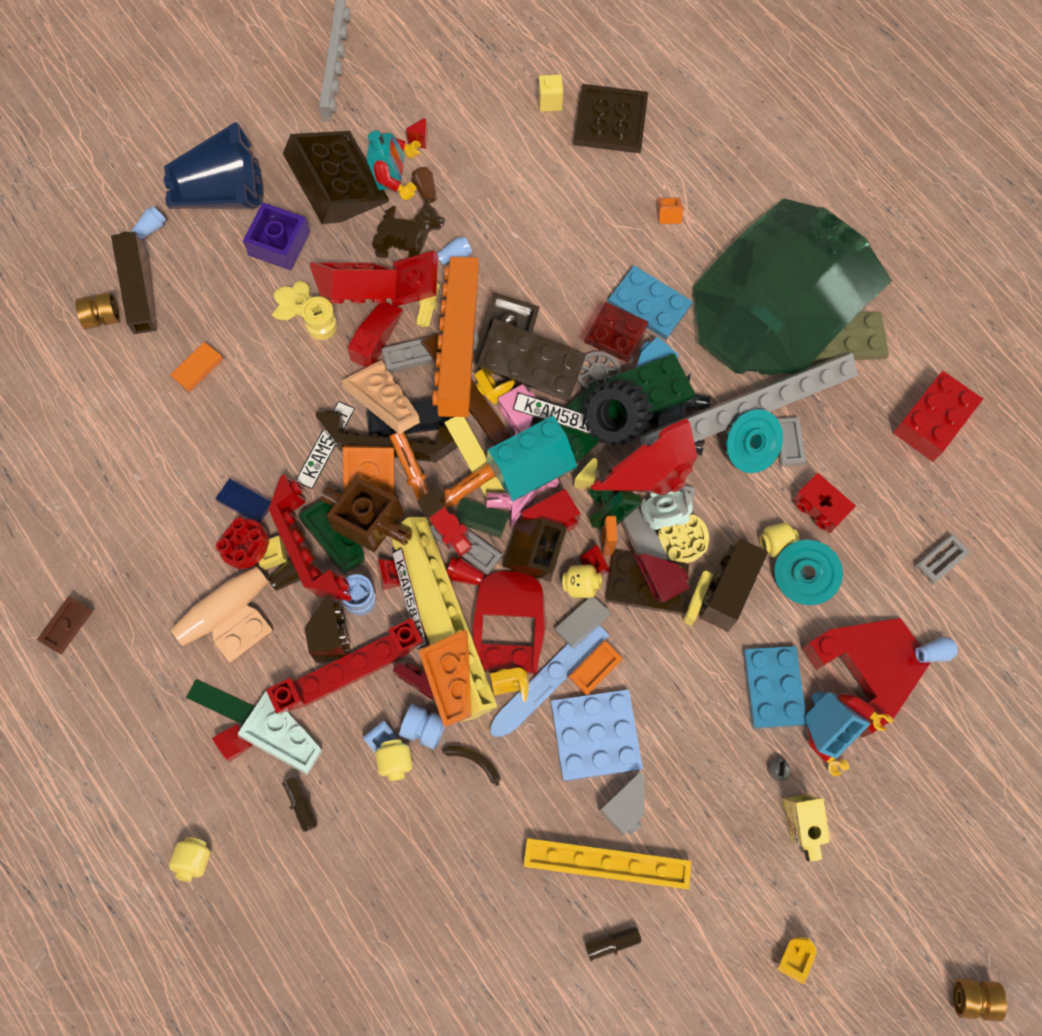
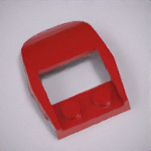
[471,571,547,675]

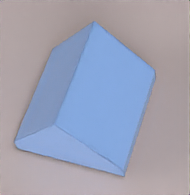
[363,720,398,753]

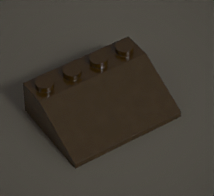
[283,131,389,224]

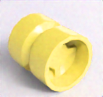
[301,296,338,340]

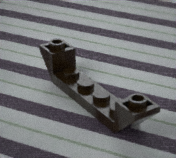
[316,410,458,463]

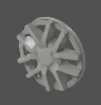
[577,351,621,390]

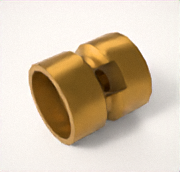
[75,292,120,330]
[952,978,1007,1022]

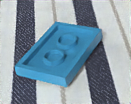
[608,265,693,340]
[743,646,807,729]

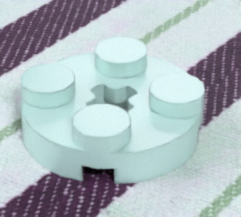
[641,491,693,530]

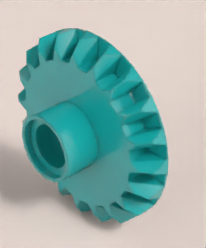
[724,409,783,473]
[774,539,843,605]

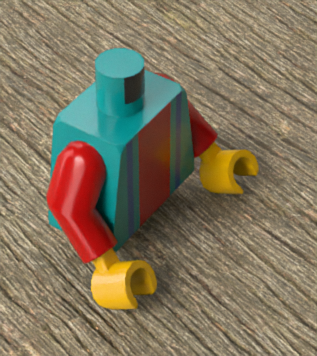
[367,130,421,200]

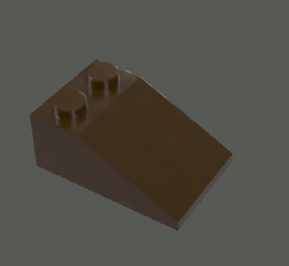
[473,292,540,364]

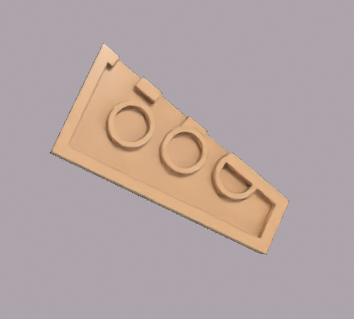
[342,360,420,434]

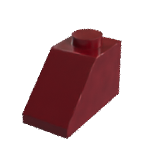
[633,552,690,602]

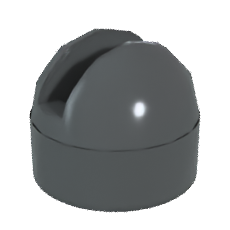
[768,758,791,781]

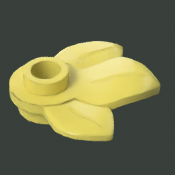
[272,281,312,320]

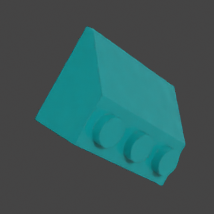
[487,415,577,502]

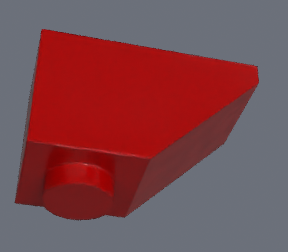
[521,489,581,531]

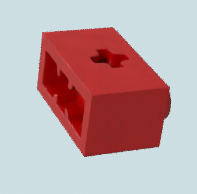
[792,473,856,533]

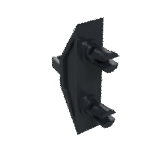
[648,373,711,456]

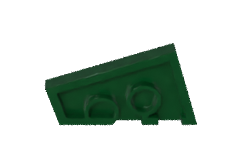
[299,488,365,575]

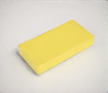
[683,570,713,626]

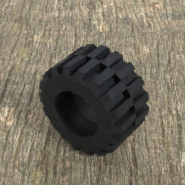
[583,379,653,446]

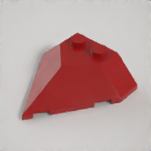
[591,418,697,495]

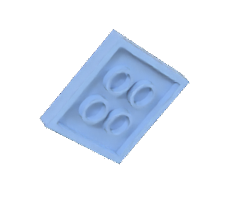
[551,690,643,782]

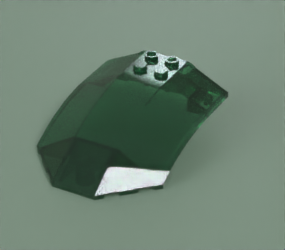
[692,198,892,375]

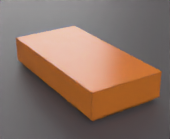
[170,342,223,393]
[601,516,617,556]
[568,640,623,696]

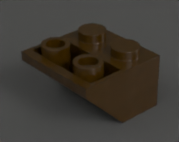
[503,519,567,582]
[304,595,351,664]

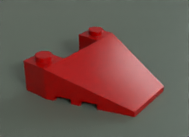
[802,618,931,738]

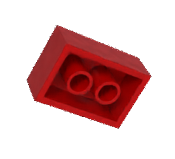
[893,370,983,462]

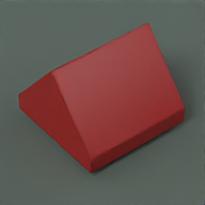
[406,118,428,149]
[579,545,610,575]
[377,559,400,590]

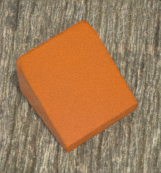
[657,197,683,224]

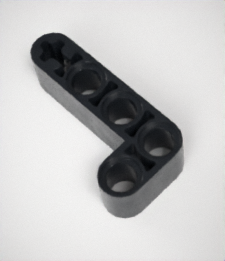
[366,399,453,438]

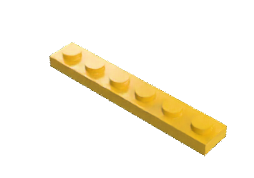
[523,838,691,890]

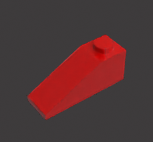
[347,302,403,368]

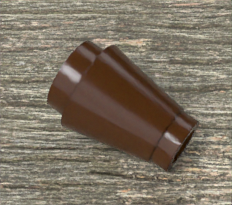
[411,167,437,203]

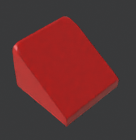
[212,724,252,762]

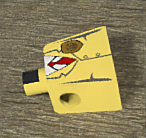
[782,794,830,861]

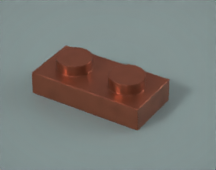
[37,596,93,655]

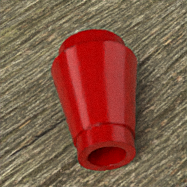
[446,557,484,587]

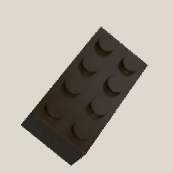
[476,318,586,402]

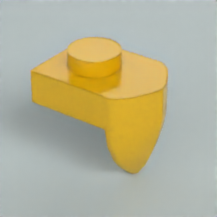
[474,369,515,405]
[490,668,529,702]
[777,936,817,984]

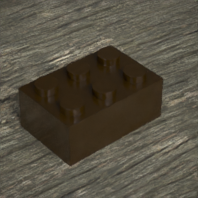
[700,538,768,632]

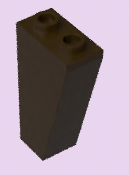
[111,232,158,335]

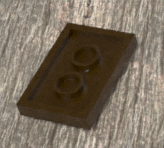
[606,551,689,615]

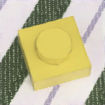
[259,536,287,570]

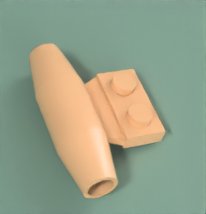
[170,566,273,664]

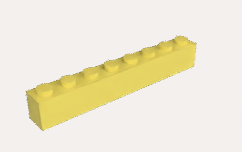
[391,517,498,722]

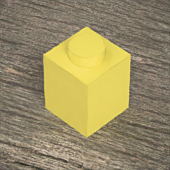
[538,75,563,112]

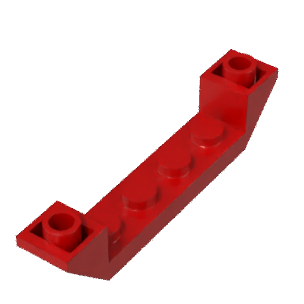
[268,474,352,601]
[266,618,423,714]

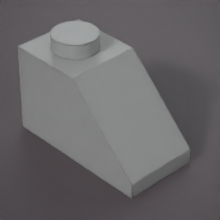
[599,772,644,836]

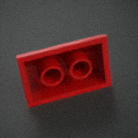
[310,262,397,304]

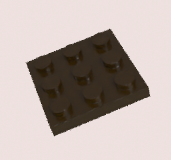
[574,84,648,153]

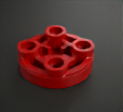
[216,517,269,569]

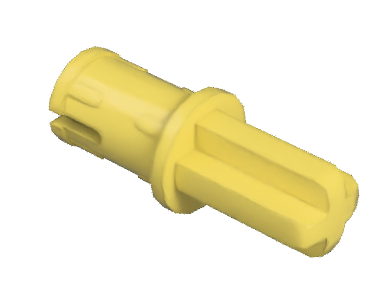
[416,283,440,328]

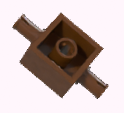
[321,477,413,552]

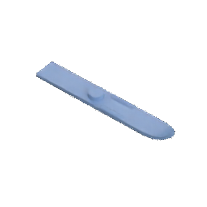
[490,625,610,737]

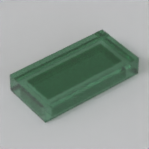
[455,498,509,539]

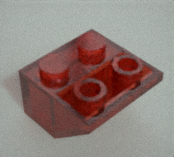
[584,302,649,363]

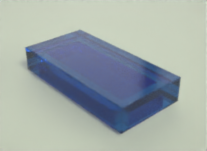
[215,478,271,523]

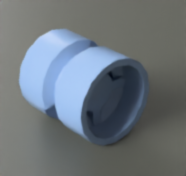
[342,574,377,616]
[399,703,445,750]

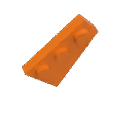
[418,630,472,727]

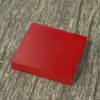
[391,251,438,307]

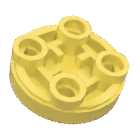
[658,514,709,563]

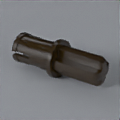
[282,776,318,832]
[584,927,641,962]

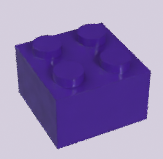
[243,203,310,271]

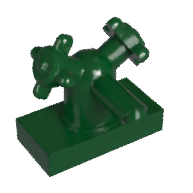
[587,469,642,529]

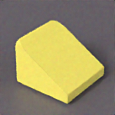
[574,458,598,490]

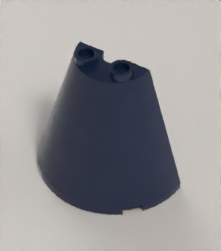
[163,122,264,209]

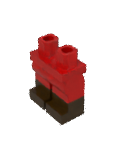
[417,486,472,557]

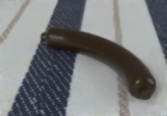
[442,745,501,786]

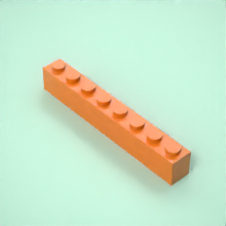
[433,256,479,417]

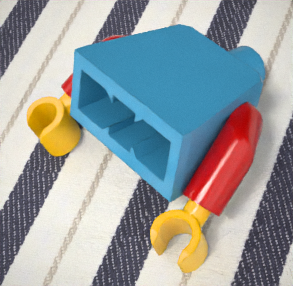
[805,691,893,776]

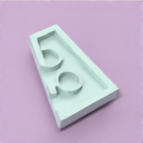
[238,692,322,775]

